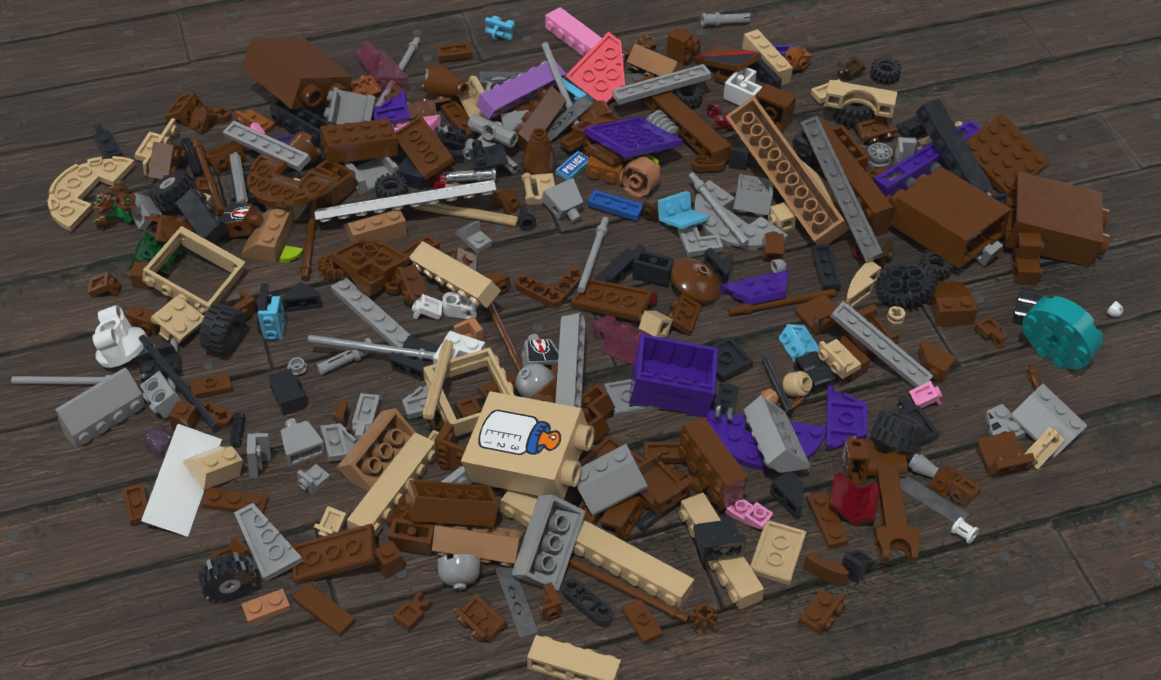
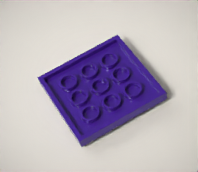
[585,117,682,159]

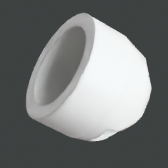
[1106,301,1123,318]

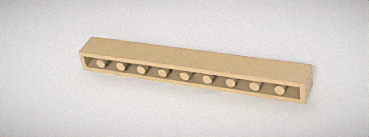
[501,490,694,608]

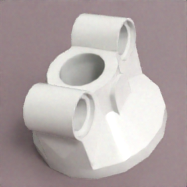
[93,305,147,368]

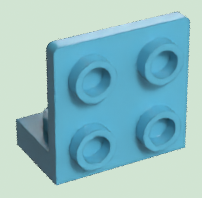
[658,191,709,230]

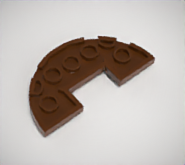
[247,154,339,208]

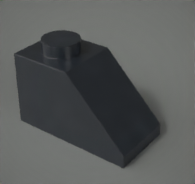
[770,471,804,520]

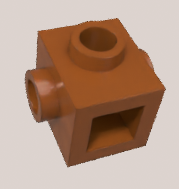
[784,46,812,71]

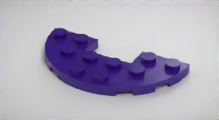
[707,410,826,471]

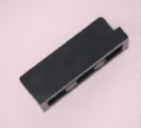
[594,244,646,284]

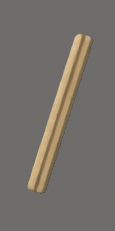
[423,339,453,420]

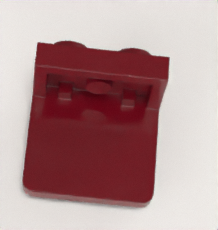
[830,472,880,527]

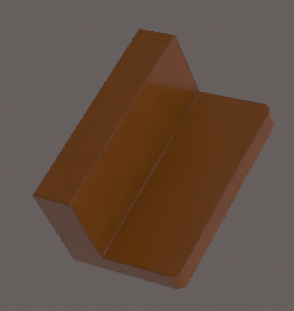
[600,495,644,541]

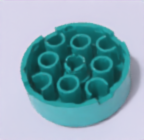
[1022,296,1103,370]

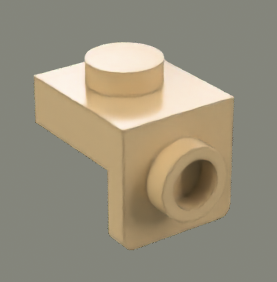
[314,506,348,536]

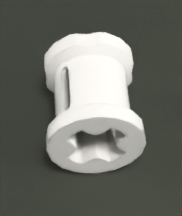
[951,517,979,544]

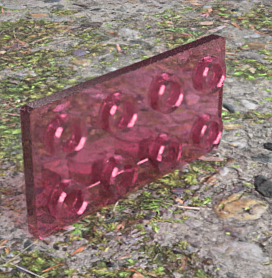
[354,41,408,82]
[590,315,663,365]

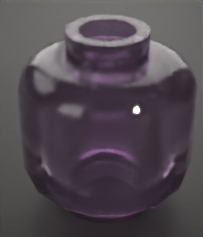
[144,427,173,457]

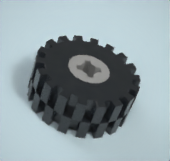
[148,169,197,211]
[198,552,257,603]

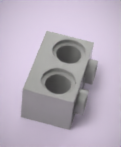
[140,371,182,419]

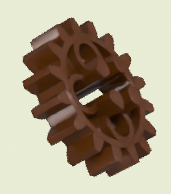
[318,251,351,280]

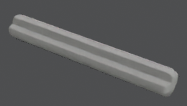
[230,152,248,203]

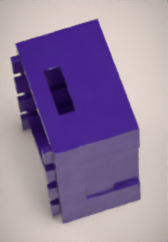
[629,334,718,418]

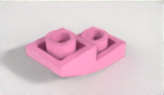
[725,498,774,529]

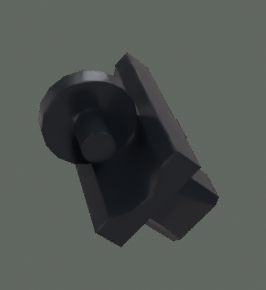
[435,124,468,149]

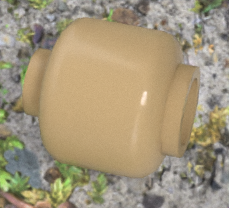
[783,371,812,397]

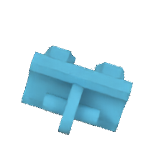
[485,16,515,40]

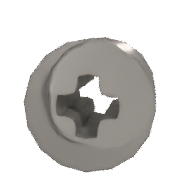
[646,110,680,137]

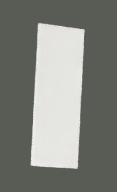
[141,424,222,537]

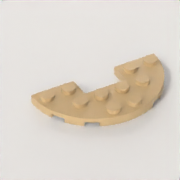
[47,156,135,232]

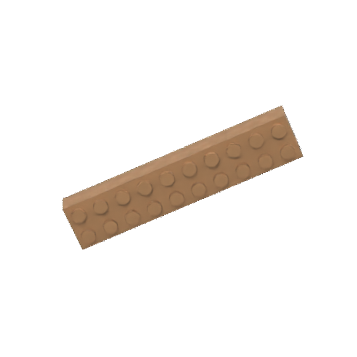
[726,96,850,245]

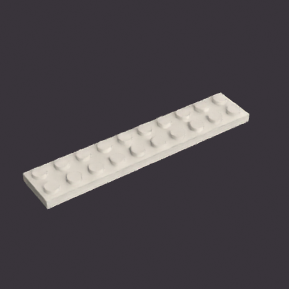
[314,180,496,222]

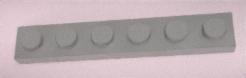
[612,64,711,105]
[223,121,311,171]
[331,278,411,348]
[830,301,933,388]

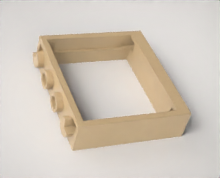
[142,226,245,316]
[423,347,515,436]

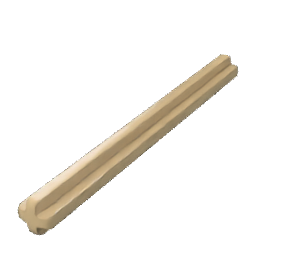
[414,201,518,227]

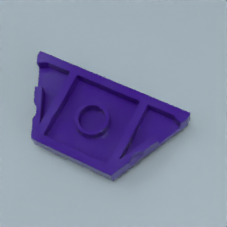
[721,270,789,305]
[825,385,867,450]

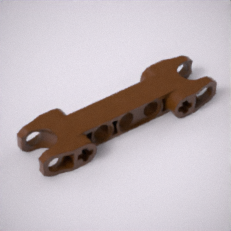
[866,440,920,564]

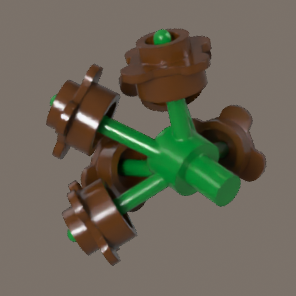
[93,181,137,231]

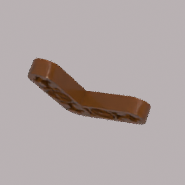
[515,268,583,309]

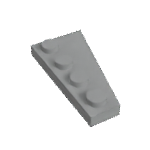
[234,503,304,581]

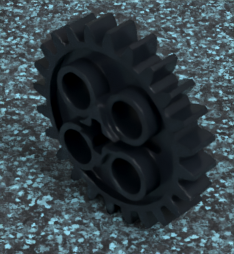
[876,262,937,307]

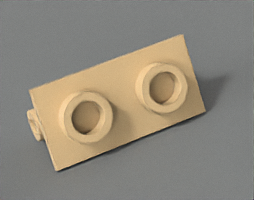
[1025,427,1065,469]

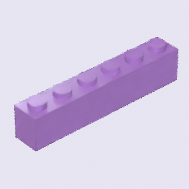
[476,61,566,120]

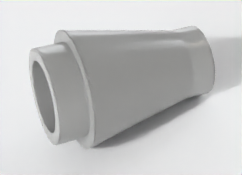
[908,453,940,478]

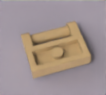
[521,173,555,205]

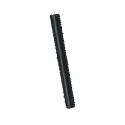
[762,356,794,415]

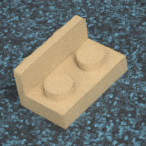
[818,339,861,379]

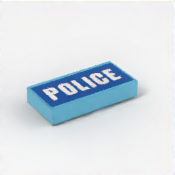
[556,151,589,180]

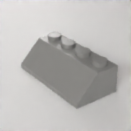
[55,368,145,448]
[744,395,811,473]
[511,494,586,591]

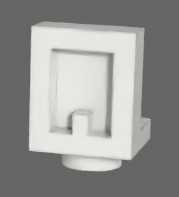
[412,294,443,320]

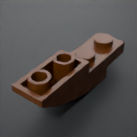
[559,116,620,151]

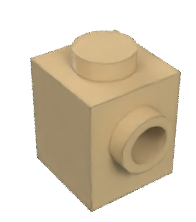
[768,202,796,232]
[639,311,673,337]

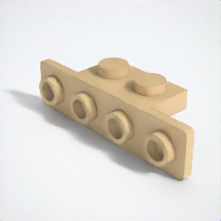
[459,76,486,119]
[135,118,178,176]

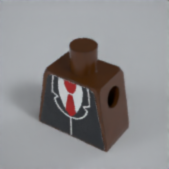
[221,202,263,238]
[842,436,870,486]

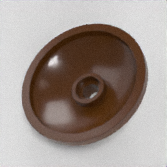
[670,258,722,303]

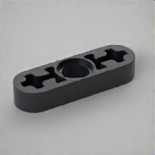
[562,579,613,627]

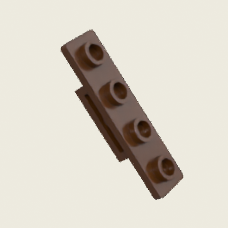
[406,96,451,122]

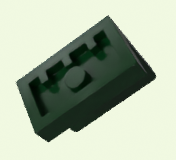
[127,232,179,276]

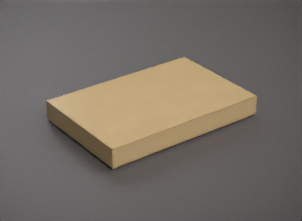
[750,520,807,585]

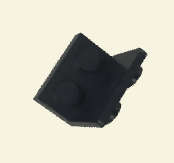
[388,335,440,380]
[693,519,747,562]

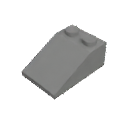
[733,174,773,216]

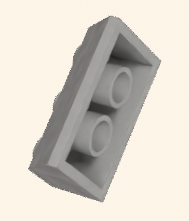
[1010,384,1087,458]
[576,444,648,516]

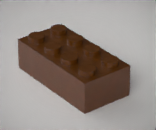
[320,119,398,164]
[678,417,748,510]
[405,480,499,528]

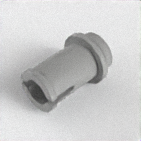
[463,139,474,160]

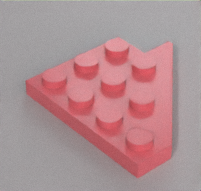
[565,32,626,106]

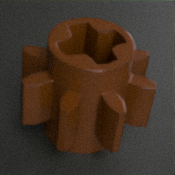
[690,603,718,632]

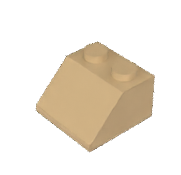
[183,446,243,490]

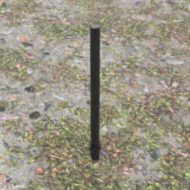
[138,334,218,430]

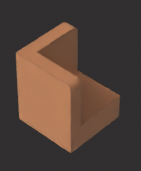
[454,317,483,341]

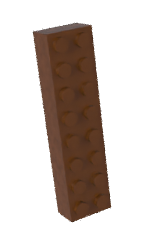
[805,117,893,237]

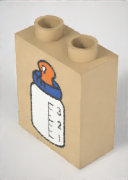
[461,391,594,500]

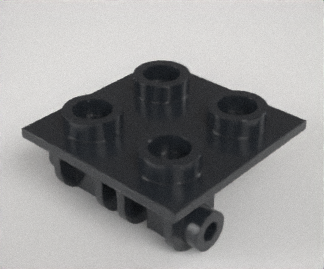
[469,139,509,170]

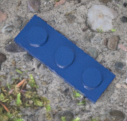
[588,190,642,221]

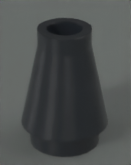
[518,205,536,230]

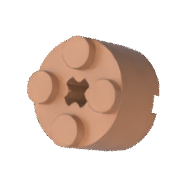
[619,155,660,198]

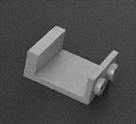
[324,87,375,125]
[342,157,398,195]

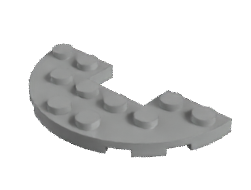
[694,180,788,250]

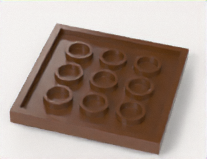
[965,112,1050,194]

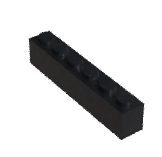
[915,98,992,193]

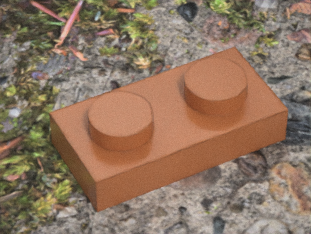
[241,589,291,625]

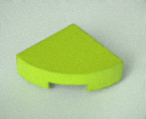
[280,246,304,263]

